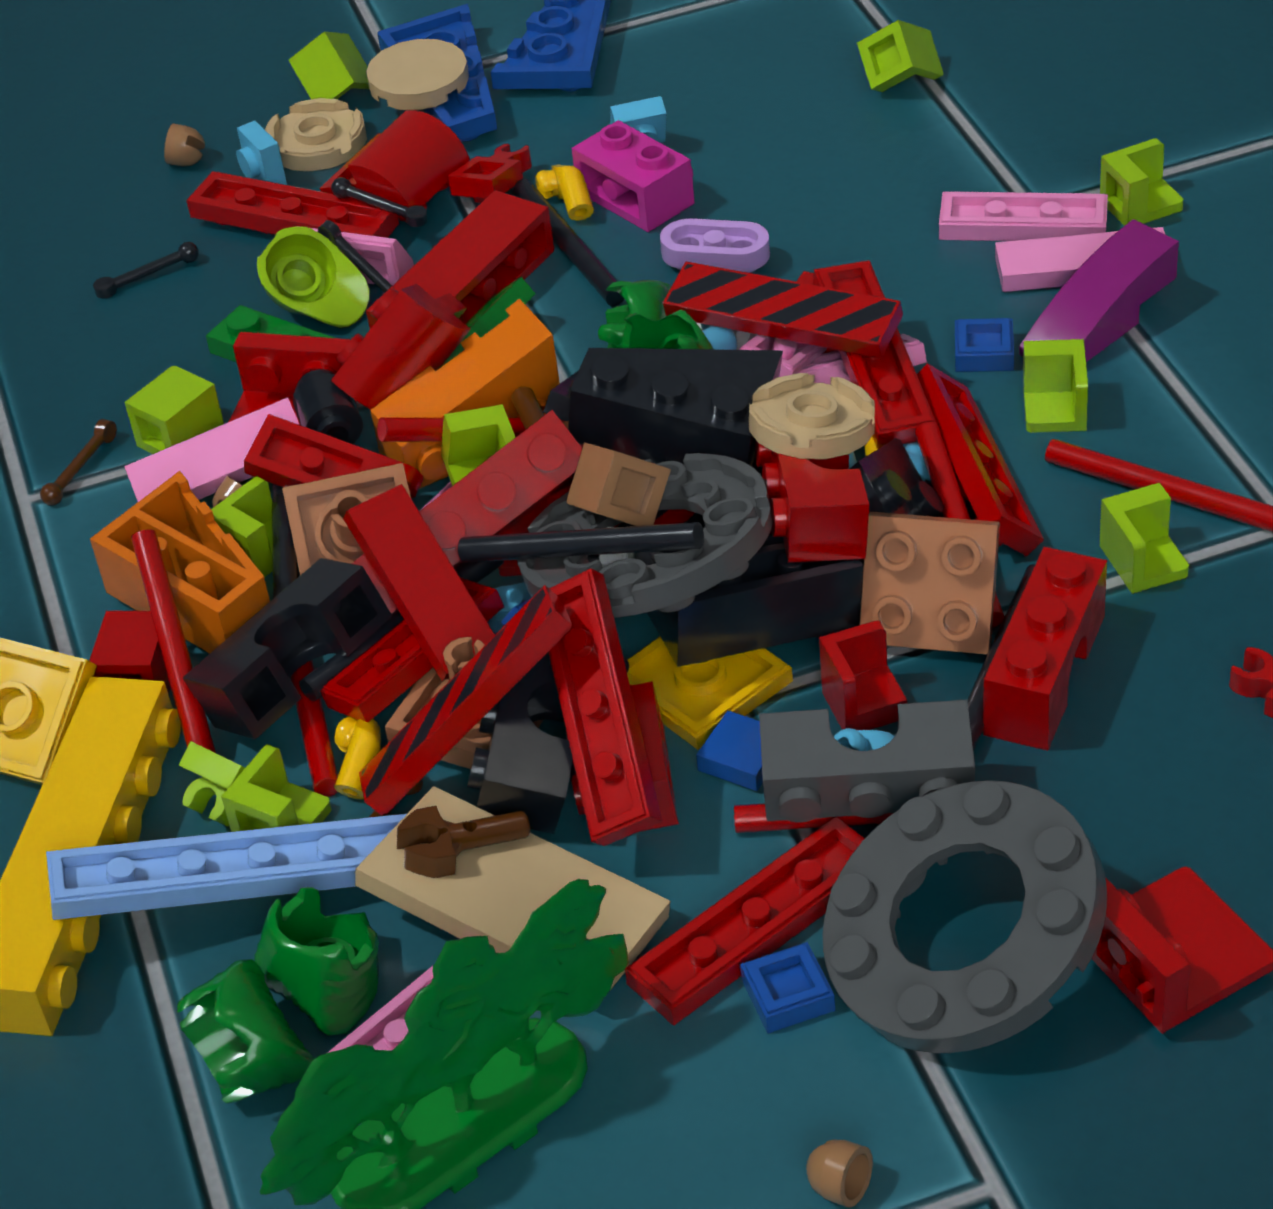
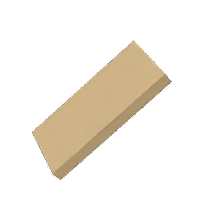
[355,786,671,990]

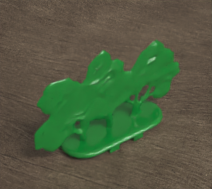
[259,879,629,1209]

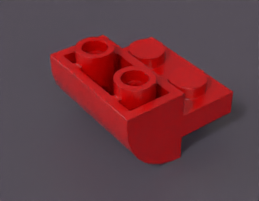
[319,110,470,221]
[331,284,471,410]

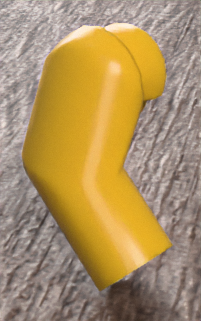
[535,165,594,221]
[334,717,381,799]

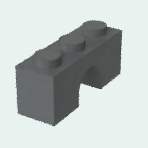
[759,700,975,822]

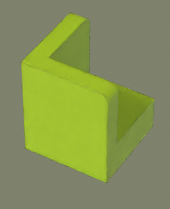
[857,20,944,92]
[288,31,370,99]
[1100,138,1184,226]
[1023,339,1088,433]
[124,366,224,454]
[441,404,516,486]
[211,476,273,578]
[1099,483,1189,594]
[221,744,332,832]

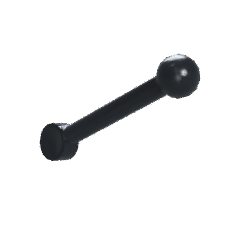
[331,177,427,227]
[318,220,392,293]
[93,242,199,299]

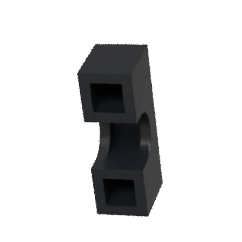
[182,558,393,740]
[467,651,573,834]

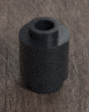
[293,369,363,444]

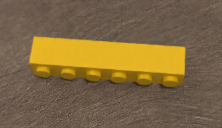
[0,676,181,1036]

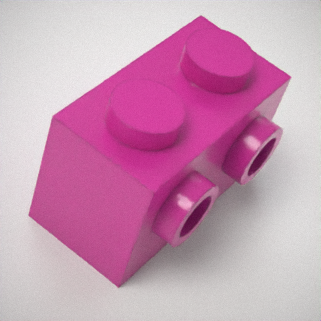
[571,120,695,232]

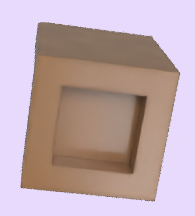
[567,442,671,526]

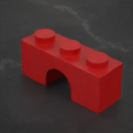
[755,439,870,562]
[983,547,1107,751]

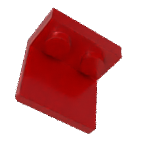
[229,332,357,424]
[1092,867,1273,1034]

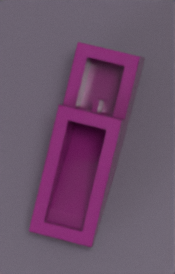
[1019,219,1179,362]

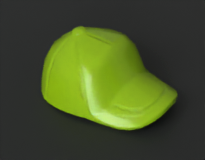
[257,227,370,328]

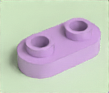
[660,219,770,273]

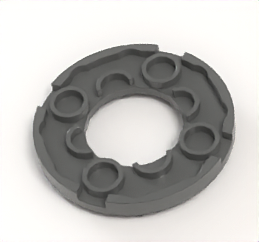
[517,453,773,618]
[823,781,1107,1053]

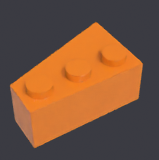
[370,299,560,489]
[90,471,270,653]

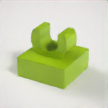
[179,741,245,827]

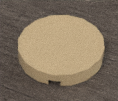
[366,39,469,110]
[265,98,367,172]
[749,373,875,459]

